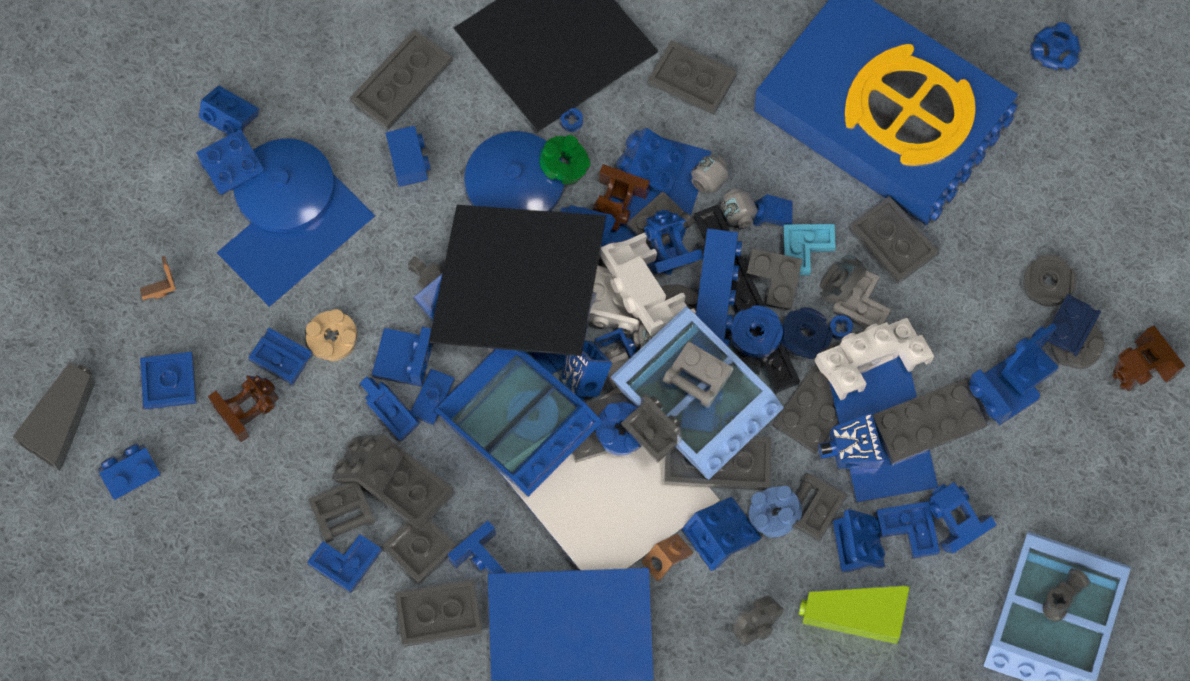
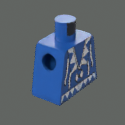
[562,341,612,402]
[818,413,884,469]

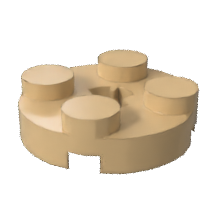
[306,309,358,361]

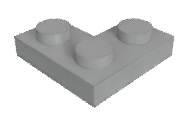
[833,271,891,328]

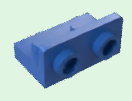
[199,85,259,135]

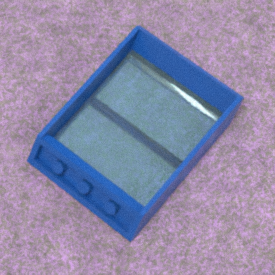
[434,349,602,497]

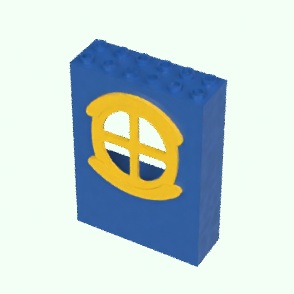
[754,0,1018,226]

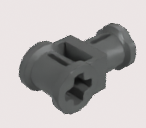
[1043,568,1090,622]

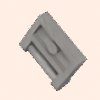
[663,341,734,408]

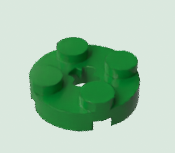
[539,135,591,185]

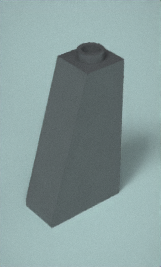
[13,362,95,471]

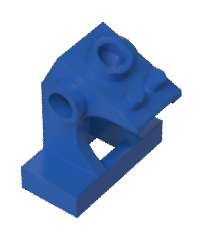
[645,210,703,275]
[929,482,997,554]

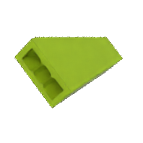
[799,586,910,644]

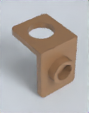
[140,256,176,300]
[642,534,693,581]

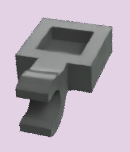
[408,256,443,288]

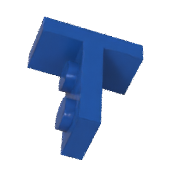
[447,521,507,574]

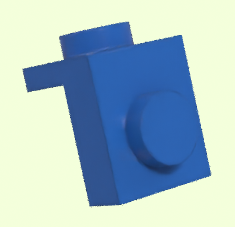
[753,194,793,226]

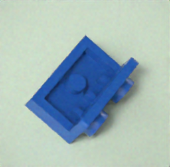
[98,443,161,500]

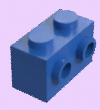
[385,125,431,187]

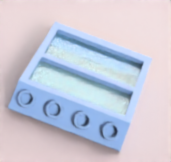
[611,307,784,480]
[983,531,1131,681]

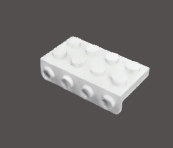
[589,266,642,334]

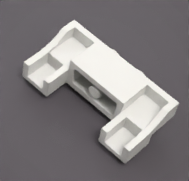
[600,233,696,336]
[814,318,934,400]

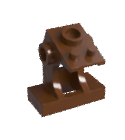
[593,164,650,231]
[1112,325,1185,392]
[208,375,279,442]

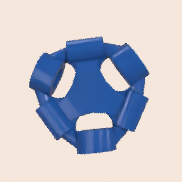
[1030,22,1081,71]

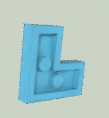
[783,224,836,275]

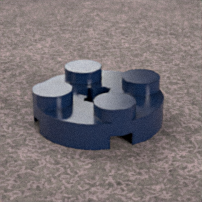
[781,307,833,359]

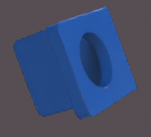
[594,328,636,359]

